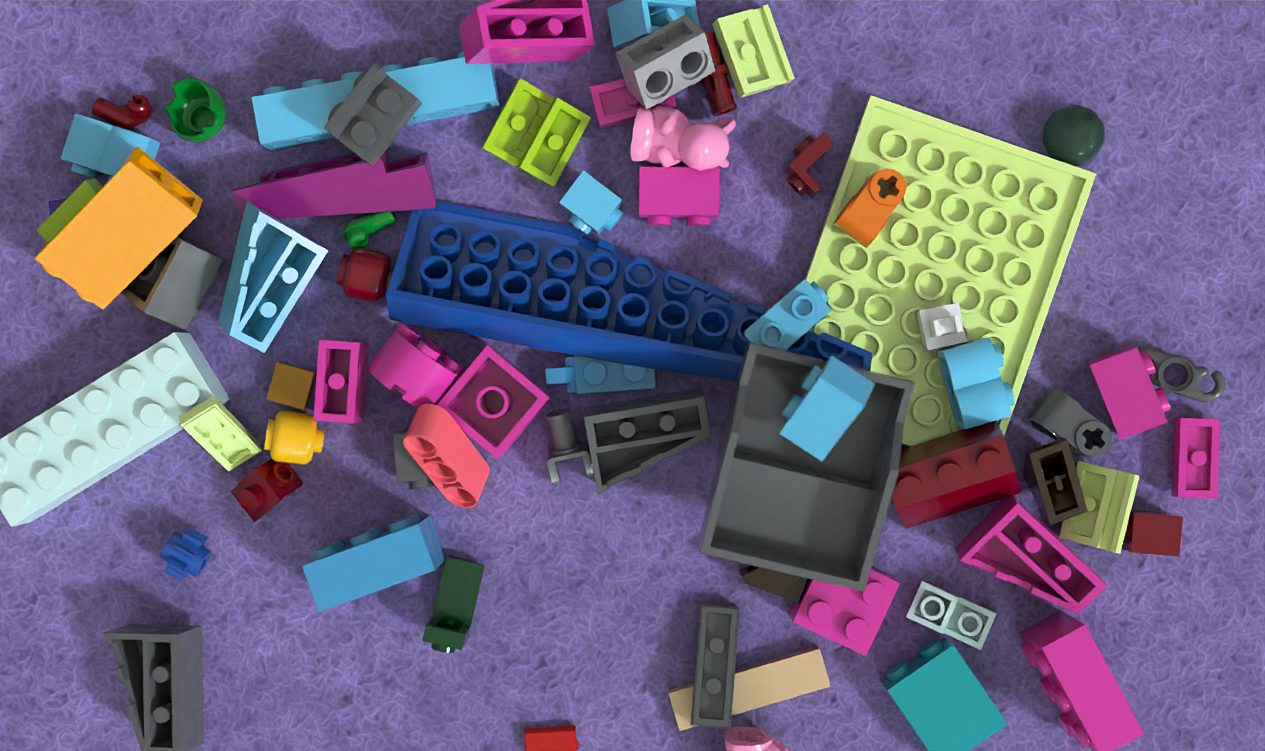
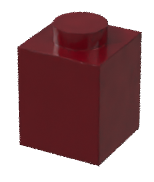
[1122,509,1183,557]

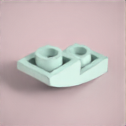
[906,581,997,650]

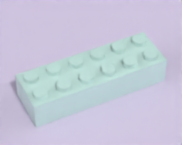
[0,332,230,527]

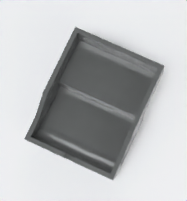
[699,342,915,592]

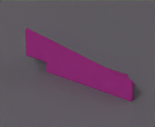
[231,150,436,219]

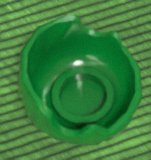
[165,77,226,143]

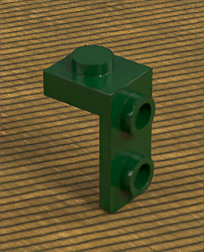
[422,556,485,653]

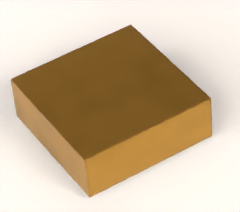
[266,362,317,410]

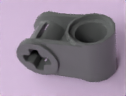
[1029,388,1112,457]

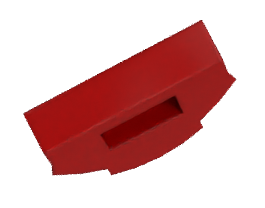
[524,725,579,751]

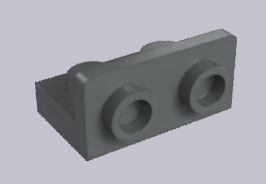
[324,64,422,167]

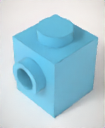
[559,171,623,235]

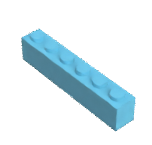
[251,51,501,151]

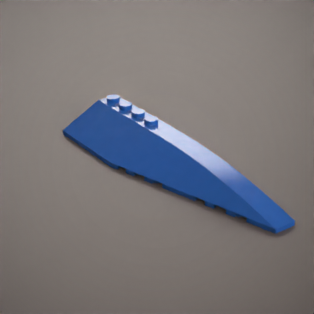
[386,201,872,380]

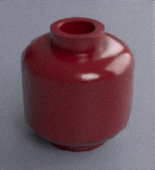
[337,247,394,303]

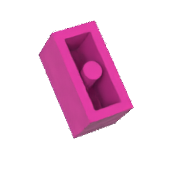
[639,167,720,227]
[313,340,369,423]
[1088,344,1171,439]

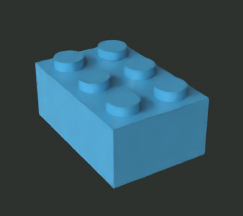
[302,512,446,612]

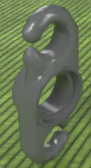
[1138,347,1226,403]

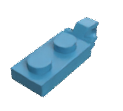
[545,355,656,394]

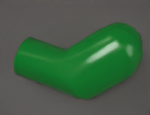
[342,211,397,248]

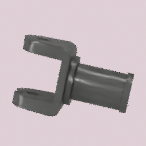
[546,409,594,486]

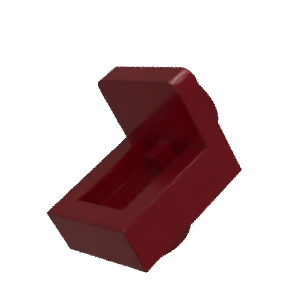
[785,132,835,199]
[230,459,303,522]

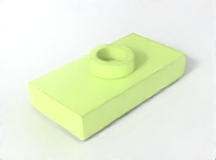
[179,395,262,472]

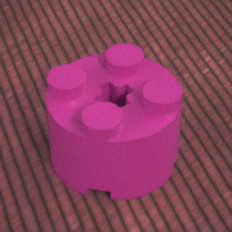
[368,322,466,408]

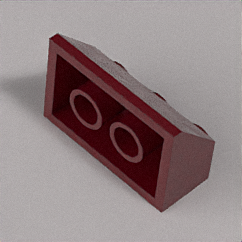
[892,420,1021,529]

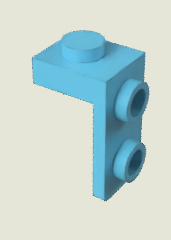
[744,279,832,351]

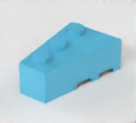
[218,201,328,353]

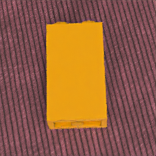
[35,146,203,310]

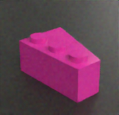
[459,0,595,64]
[955,496,1107,614]

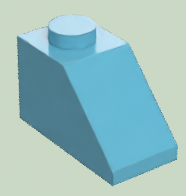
[607,0,700,48]

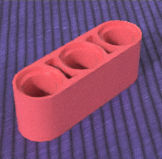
[403,404,490,508]

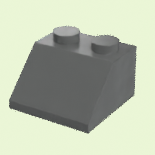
[120,234,223,330]

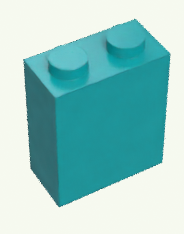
[880,638,1008,751]

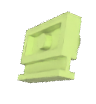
[712,4,795,98]
[1059,461,1140,554]

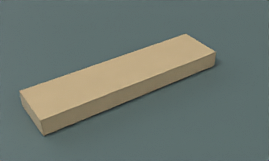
[668,646,831,731]

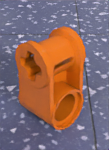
[833,169,906,248]

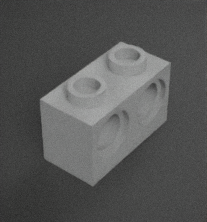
[616,15,715,110]

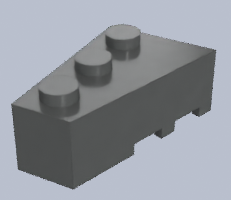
[584,388,711,495]
[103,624,204,751]

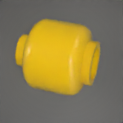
[264,411,324,465]

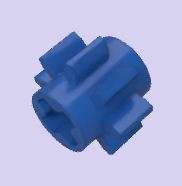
[160,529,212,581]

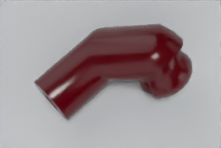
[92,95,153,130]

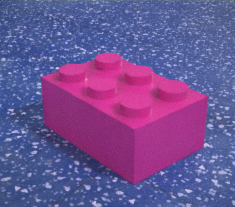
[1020,611,1144,751]

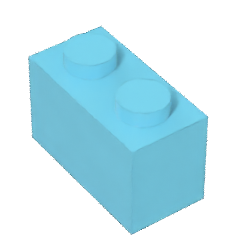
[779,356,875,461]

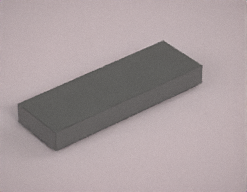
[691,604,740,729]

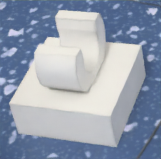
[916,302,967,350]

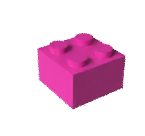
[437,345,552,459]
[788,567,900,656]

